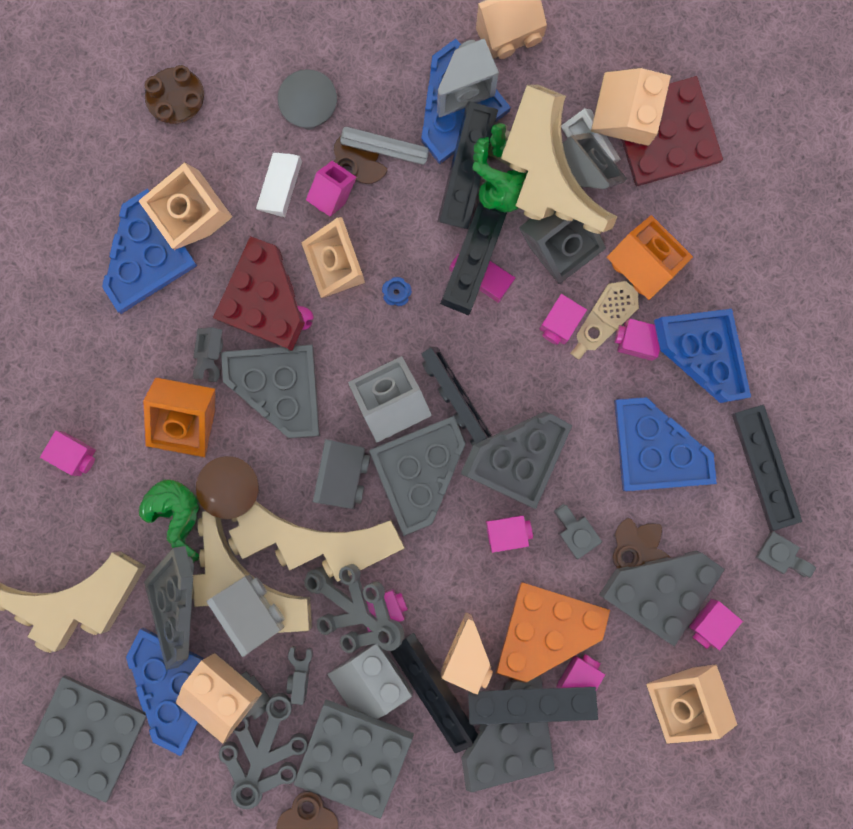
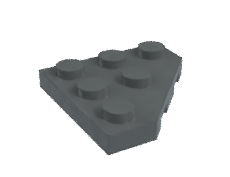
[221,345,320,439]
[461,412,572,509]
[369,416,466,536]
[144,546,194,670]
[599,551,725,647]
[461,676,555,792]

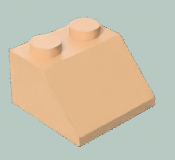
[476,0,547,59]
[591,68,671,146]
[139,162,232,250]
[441,613,493,694]
[176,653,262,744]
[646,664,738,744]

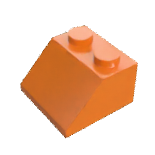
[606,215,693,300]
[143,377,215,457]

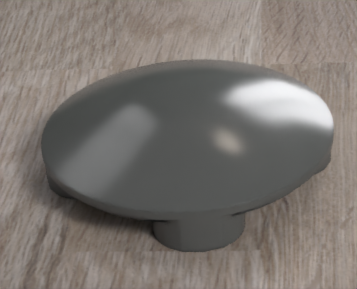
[278,69,337,130]

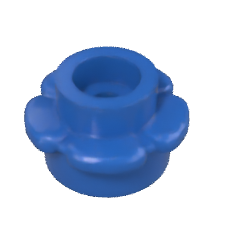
[382,277,412,306]

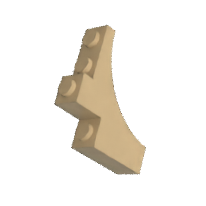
[501,84,617,234]
[192,511,312,633]
[0,551,146,653]

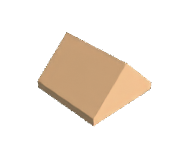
[301,217,365,298]

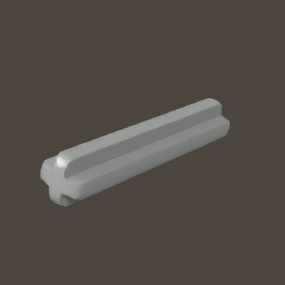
[340,127,429,165]

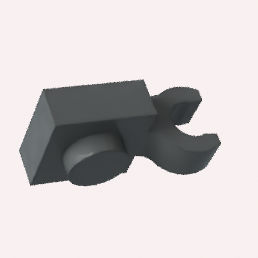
[193,327,223,382]
[554,504,602,560]
[755,531,817,578]
[286,646,313,705]

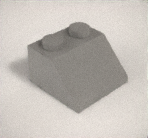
[437,38,499,118]
[348,356,432,442]
[206,575,284,657]
[327,644,413,719]

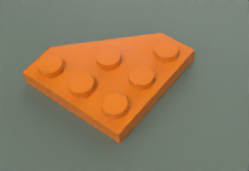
[495,582,610,683]

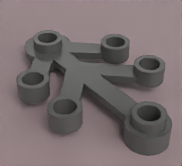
[304,564,404,653]
[219,693,308,809]

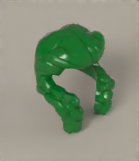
[473,123,528,213]
[138,479,200,563]

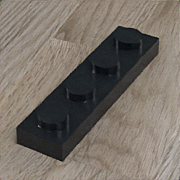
[437,101,498,229]
[440,201,507,316]
[421,347,492,447]
[732,404,803,531]
[390,633,478,753]
[468,687,598,725]

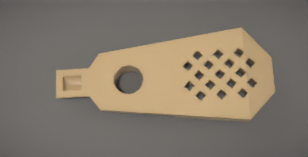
[570,281,639,360]

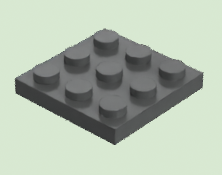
[22,675,147,803]
[293,699,414,819]

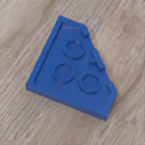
[421,38,511,164]
[102,188,197,314]
[654,309,751,403]
[614,397,717,491]
[126,628,205,756]

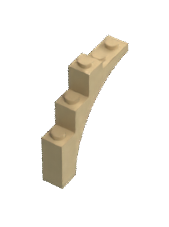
[228,501,405,582]

